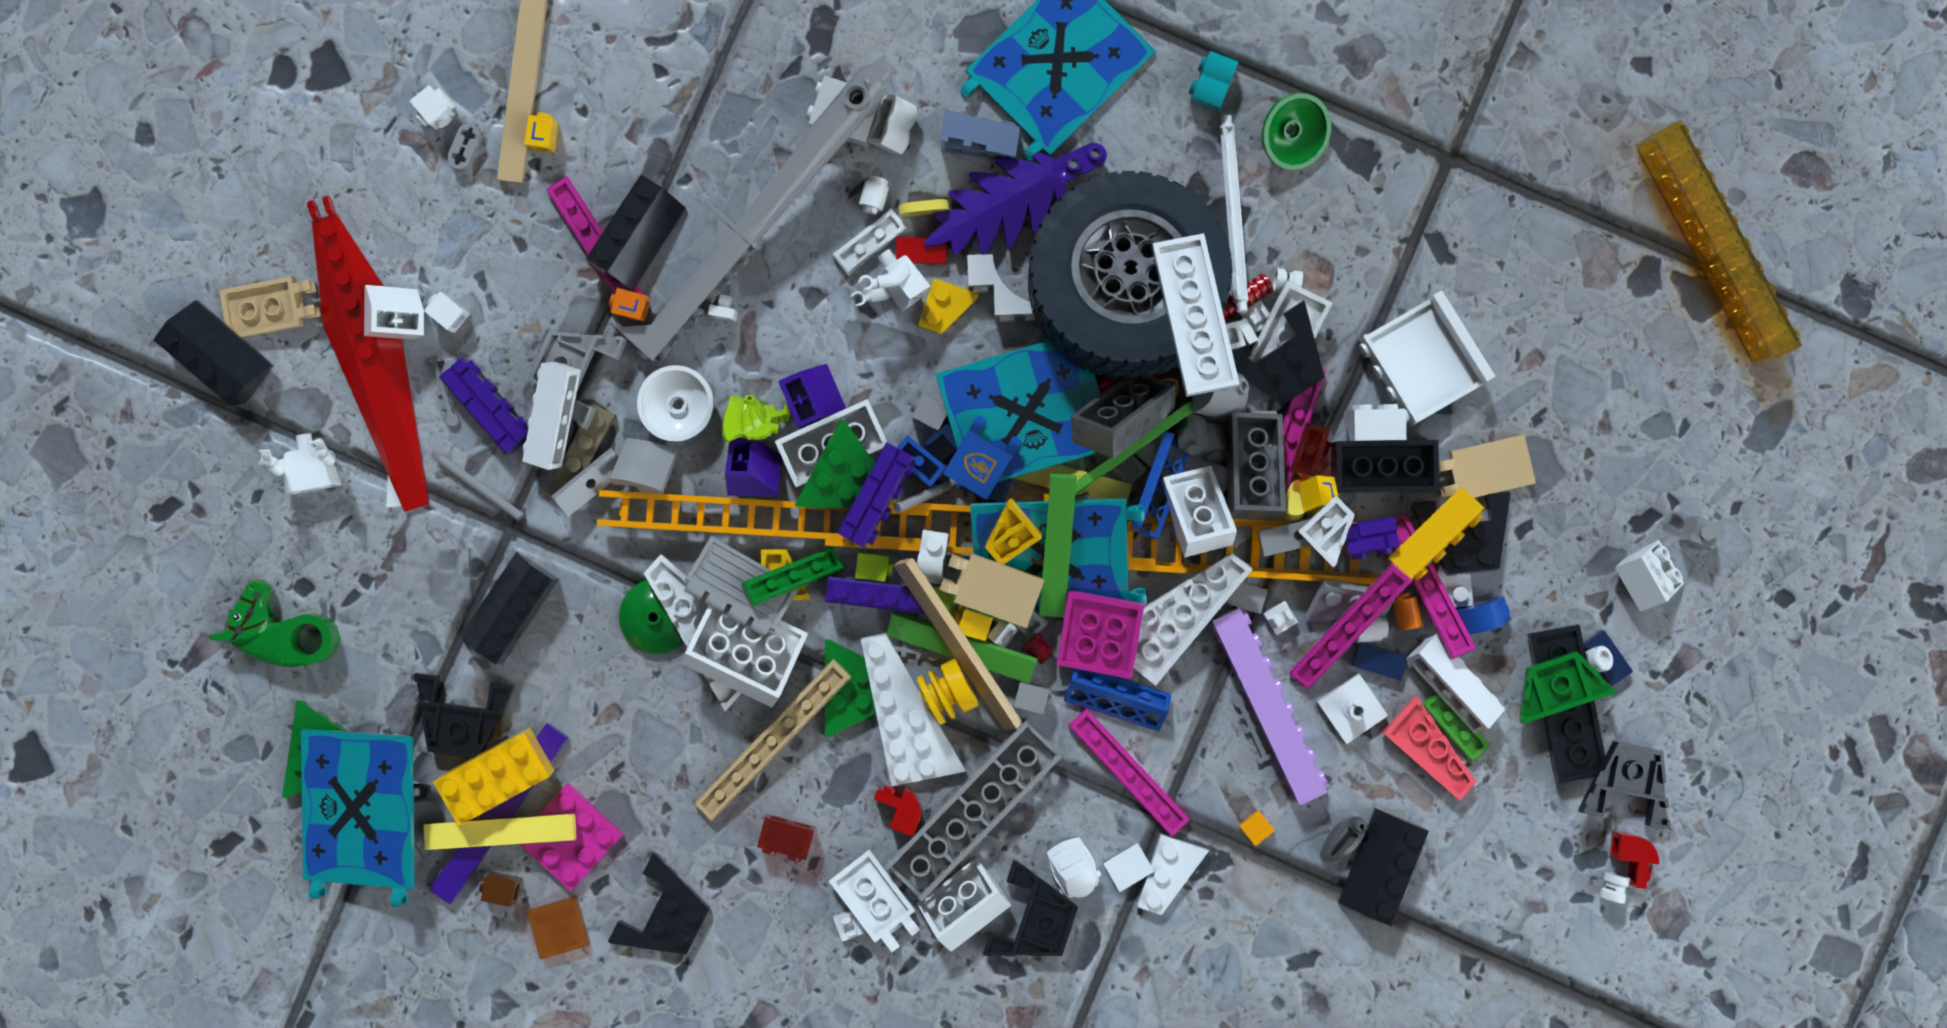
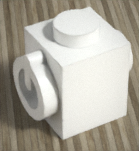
[410,85,455,130]

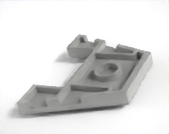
[528,331,627,430]

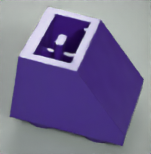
[778,364,847,429]
[725,438,782,496]

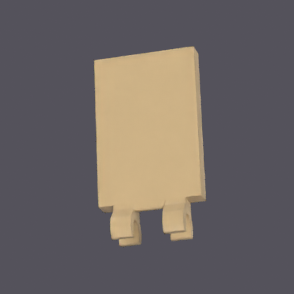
[219,276,322,339]
[1439,434,1536,498]
[940,553,1044,628]

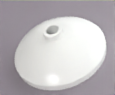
[637,365,714,442]

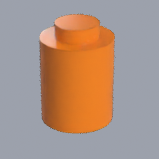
[1392,592,1423,631]

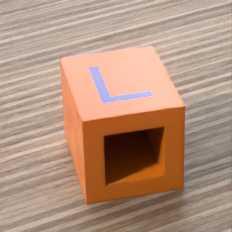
[609,288,651,323]

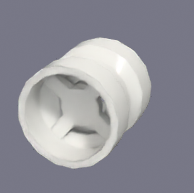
[1273,268,1303,294]
[1599,871,1631,904]

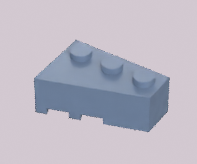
[940,110,1020,160]

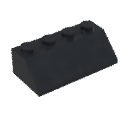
[586,174,686,292]
[153,300,274,406]
[460,551,559,665]
[1338,808,1429,926]

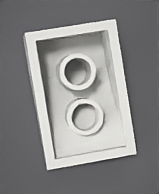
[1163,466,1237,557]

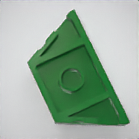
[795,418,875,509]
[825,639,876,737]
[1519,651,1616,724]
[282,700,346,798]

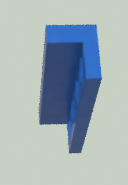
[1129,431,1189,540]
[1063,668,1172,732]

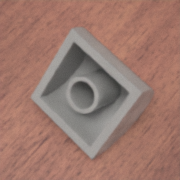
[1192,372,1249,421]

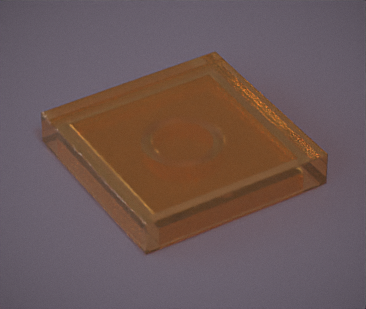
[526,895,591,960]

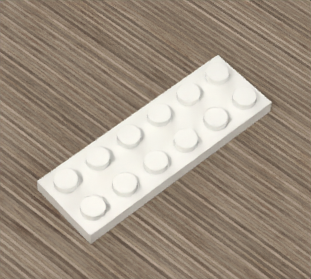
[1152,233,1239,397]

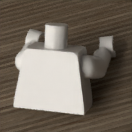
[850,249,930,312]
[258,434,341,494]

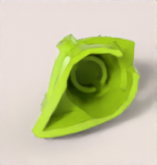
[722,395,790,442]

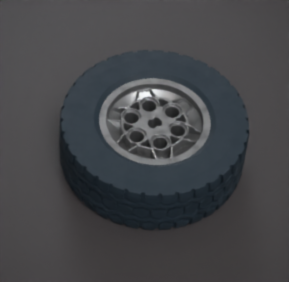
[1028,171,1233,380]

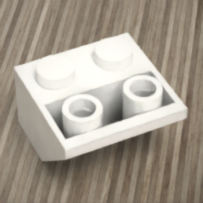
[364,285,424,340]
[1344,404,1406,441]
[1615,540,1684,612]

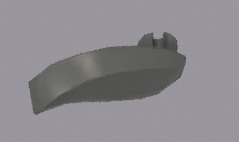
[1320,816,1367,862]

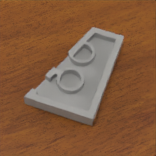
[1305,579,1394,622]

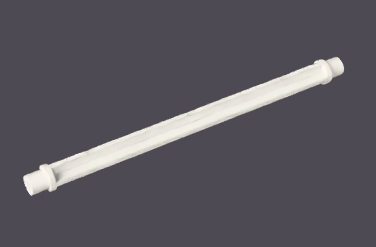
[1220,115,1249,313]

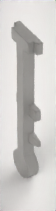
[426,356,460,427]
[1051,619,1068,691]
[893,642,940,661]
[1232,695,1274,764]

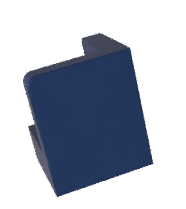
[924,424,957,462]

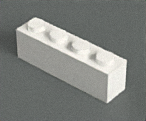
[522,362,581,470]
[1406,634,1505,734]

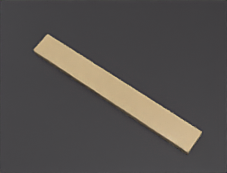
[497,0,548,184]
[894,558,1023,730]
[694,659,852,822]

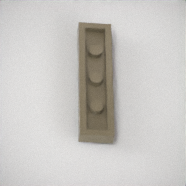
[546,403,616,496]

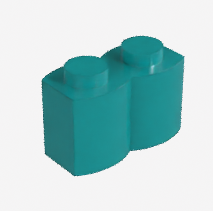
[1188,51,1238,113]

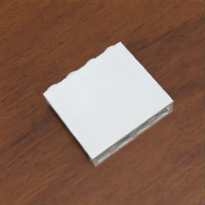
[1359,290,1496,426]

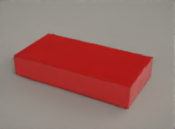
[896,237,947,265]

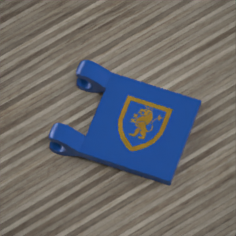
[943,415,1021,500]

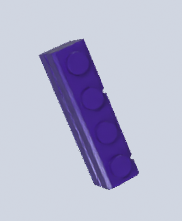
[439,358,528,455]
[837,442,916,547]
[825,576,926,614]

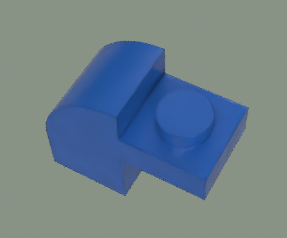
[1457,596,1511,635]

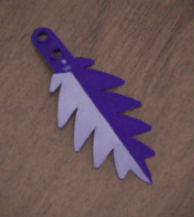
[924,143,1107,255]

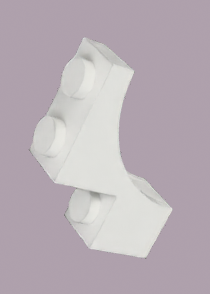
[967,254,1036,322]

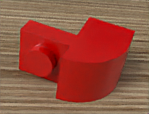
[874,785,921,837]
[1610,831,1659,889]

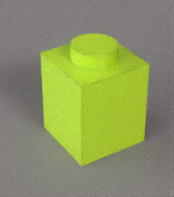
[855,553,893,582]

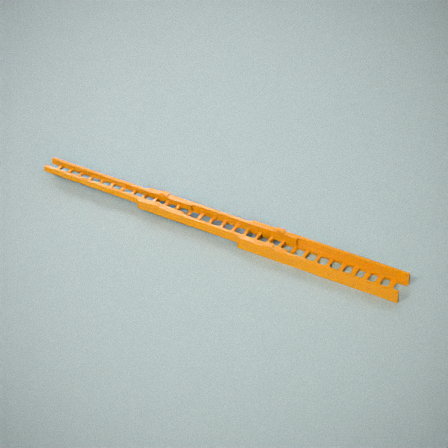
[597,490,1379,584]

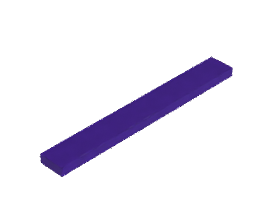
[429,723,568,904]

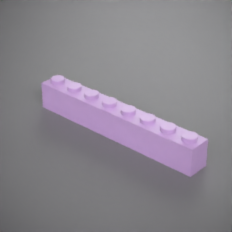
[1210,607,1328,805]

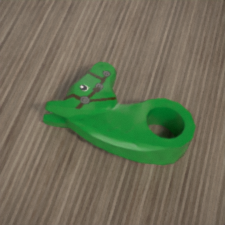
[209,579,340,668]

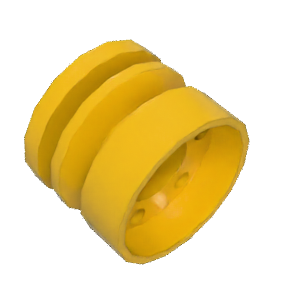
[917,658,979,725]

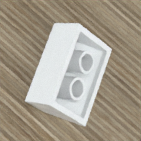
[917,857,1012,952]

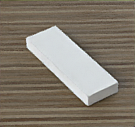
[832,208,907,275]

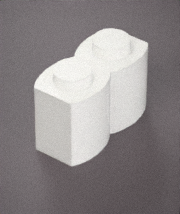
[869,94,917,154]

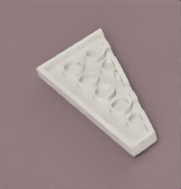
[1134,552,1252,686]
[644,554,741,711]
[861,633,966,786]

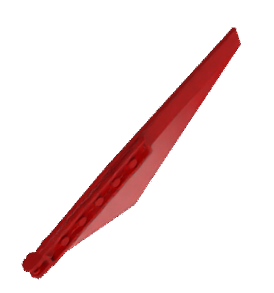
[307,195,430,512]

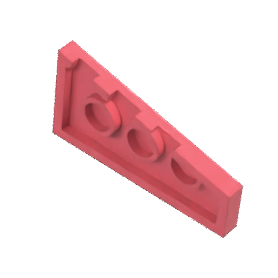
[1382,695,1476,801]

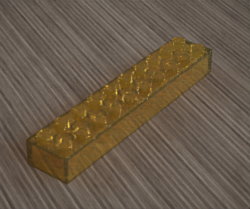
[1635,120,1803,366]

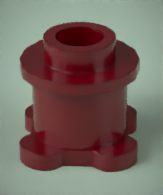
[1021,632,1053,664]

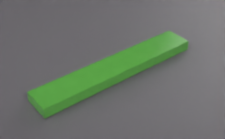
[1076,401,1193,494]
[1039,473,1077,618]
[886,610,1037,684]

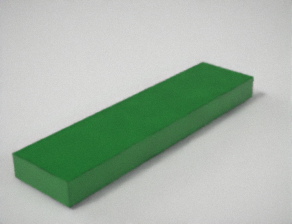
[741,547,844,607]

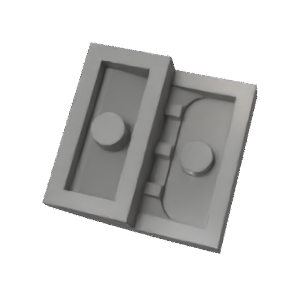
[610,438,679,494]

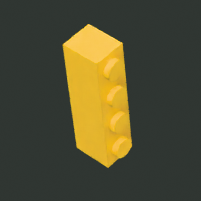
[1387,487,1484,582]

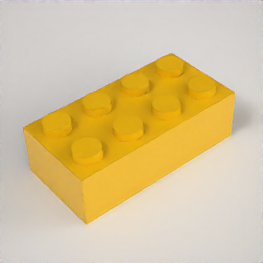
[433,727,555,826]

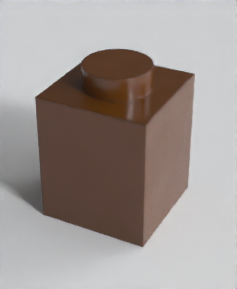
[479,871,522,907]

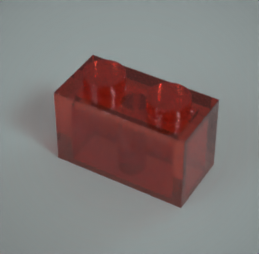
[1290,423,1333,480]
[757,814,816,862]

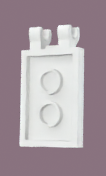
[829,850,920,952]

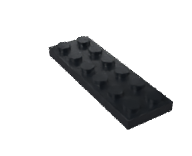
[1527,624,1605,784]

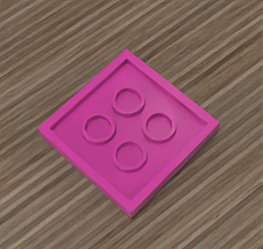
[1057,590,1145,679]
[520,783,624,891]

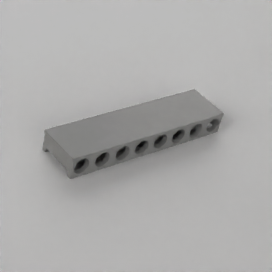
[885,718,1062,902]

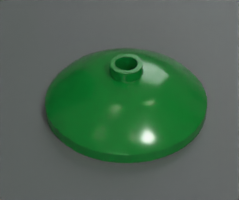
[1262,93,1331,170]
[619,580,684,654]

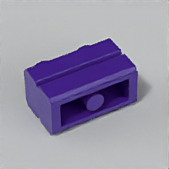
[1342,516,1400,560]

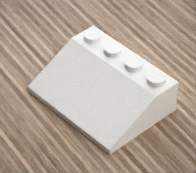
[680,605,808,707]

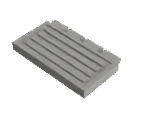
[684,536,798,637]

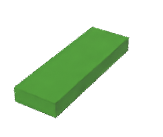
[1422,692,1491,762]

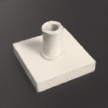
[1316,673,1388,744]

